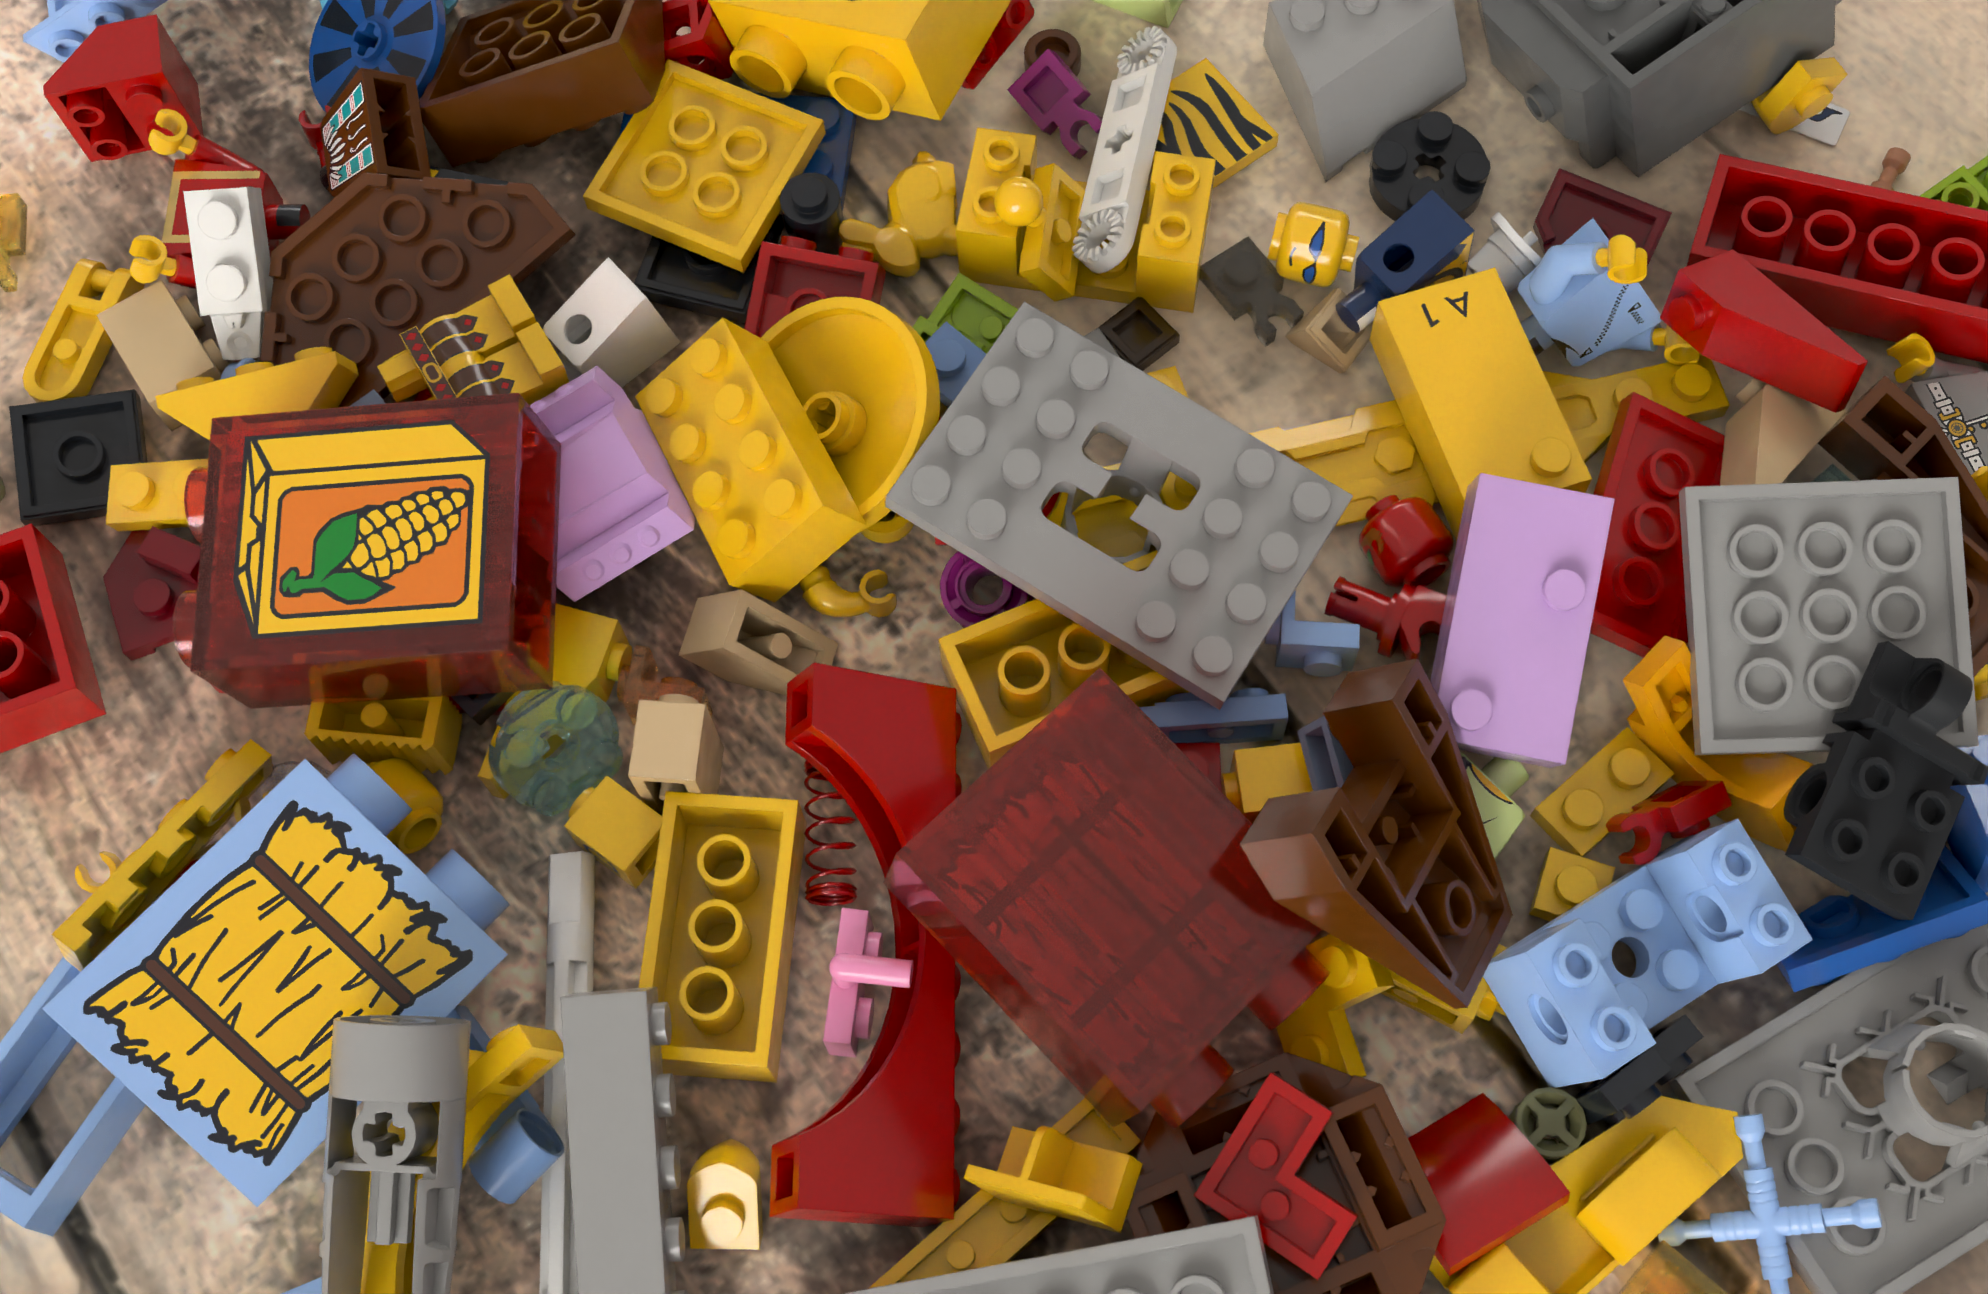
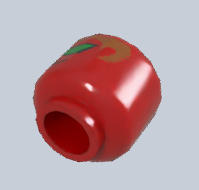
[1359,495,1454,588]

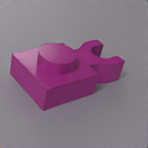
[1007,49,1103,159]

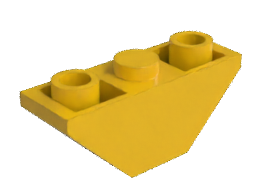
[155,347,358,456]

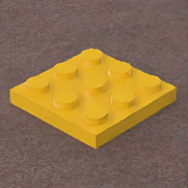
[583,59,826,273]

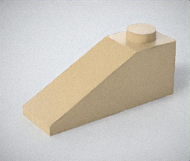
[1720,378,1847,486]

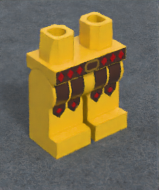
[377,274,569,442]

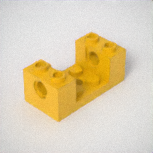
[956,127,1216,313]

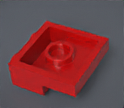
[744,236,886,338]

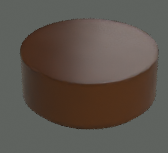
[1024,29,1081,77]

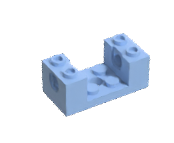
[1483,819,1813,1088]

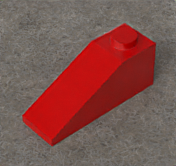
[1660,249,1868,413]

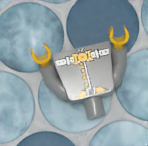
[1886,333,1988,501]

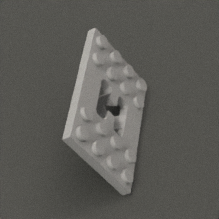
[885,301,1353,710]
[1669,893,1988,1294]

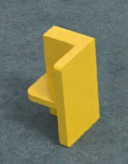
[964,1125,1143,1233]

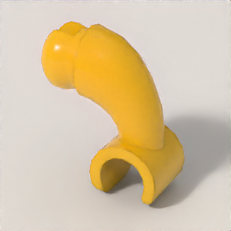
[800,565,897,617]

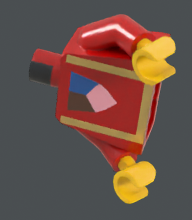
[129,109,310,289]

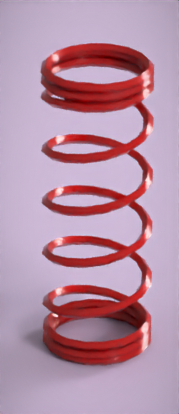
[803,760,857,906]

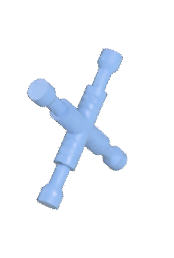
[1658,1113,1882,1294]

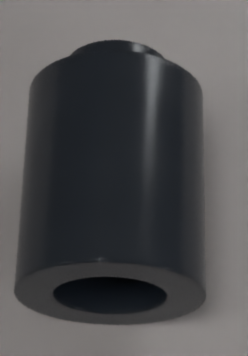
[780,173,844,255]

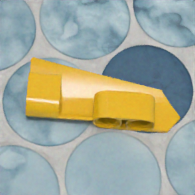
[1429,1096,1743,1294]

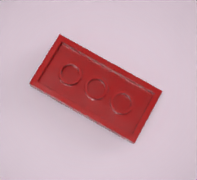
[1590,392,1725,658]

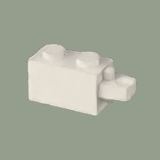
[183,187,273,360]

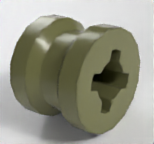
[1508,1087,1587,1165]

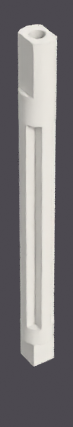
[539,851,595,1294]

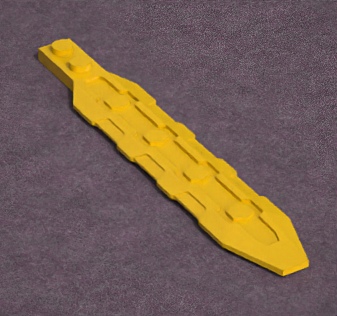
[1048,354,1730,557]

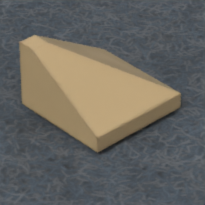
[1285,287,1373,374]

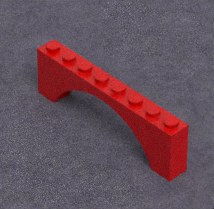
[769,662,962,1227]

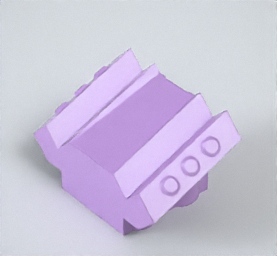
[478,366,696,602]

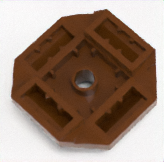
[1126,1052,1446,1294]

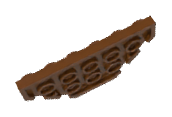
[260,173,576,420]

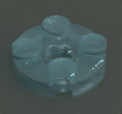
[488,681,623,816]

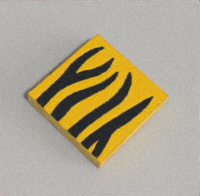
[1151,58,1279,189]

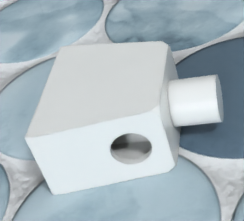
[543,257,680,388]

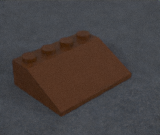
[419,0,665,167]

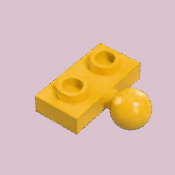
[994,163,1085,302]

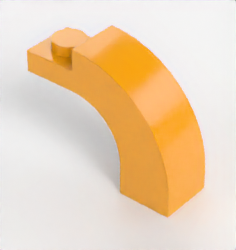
[1623,636,1813,852]

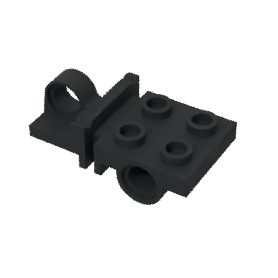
[1784,641,1988,920]

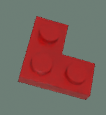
[1194,1072,1359,1280]

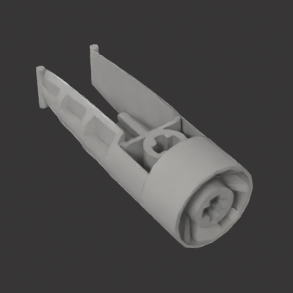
[319,1015,471,1294]

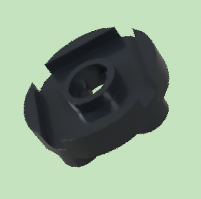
[1369,111,1491,221]

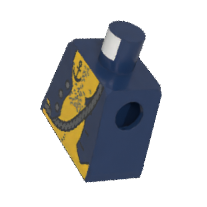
[1336,189,1475,333]

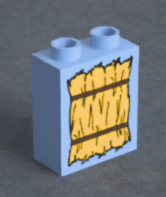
[42,753,510,1207]

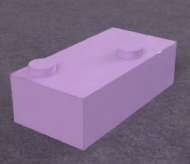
[1430,473,1615,768]

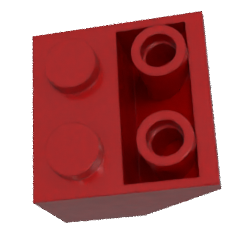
[43,14,204,162]

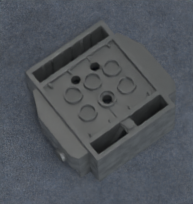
[1477,0,1836,177]

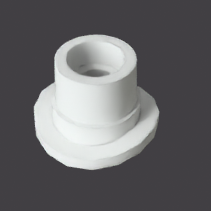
[1467,212,1542,295]

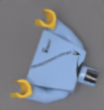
[1517,219,1700,366]

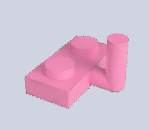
[823,908,913,1058]

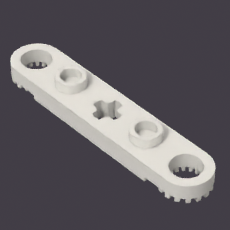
[1072,26,1177,273]

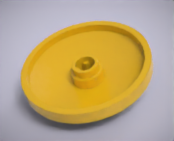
[761,297,940,534]

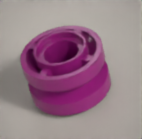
[940,551,1034,628]

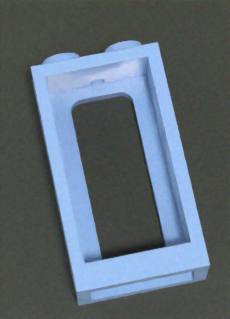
[0,956,146,1237]

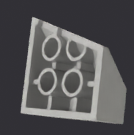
[1263,0,1467,181]

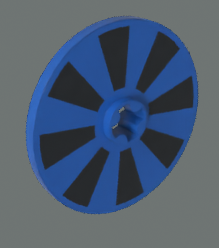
[309,0,446,112]

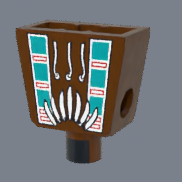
[320,68,431,198]

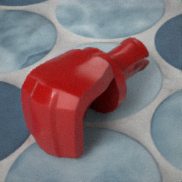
[1324,576,1447,660]

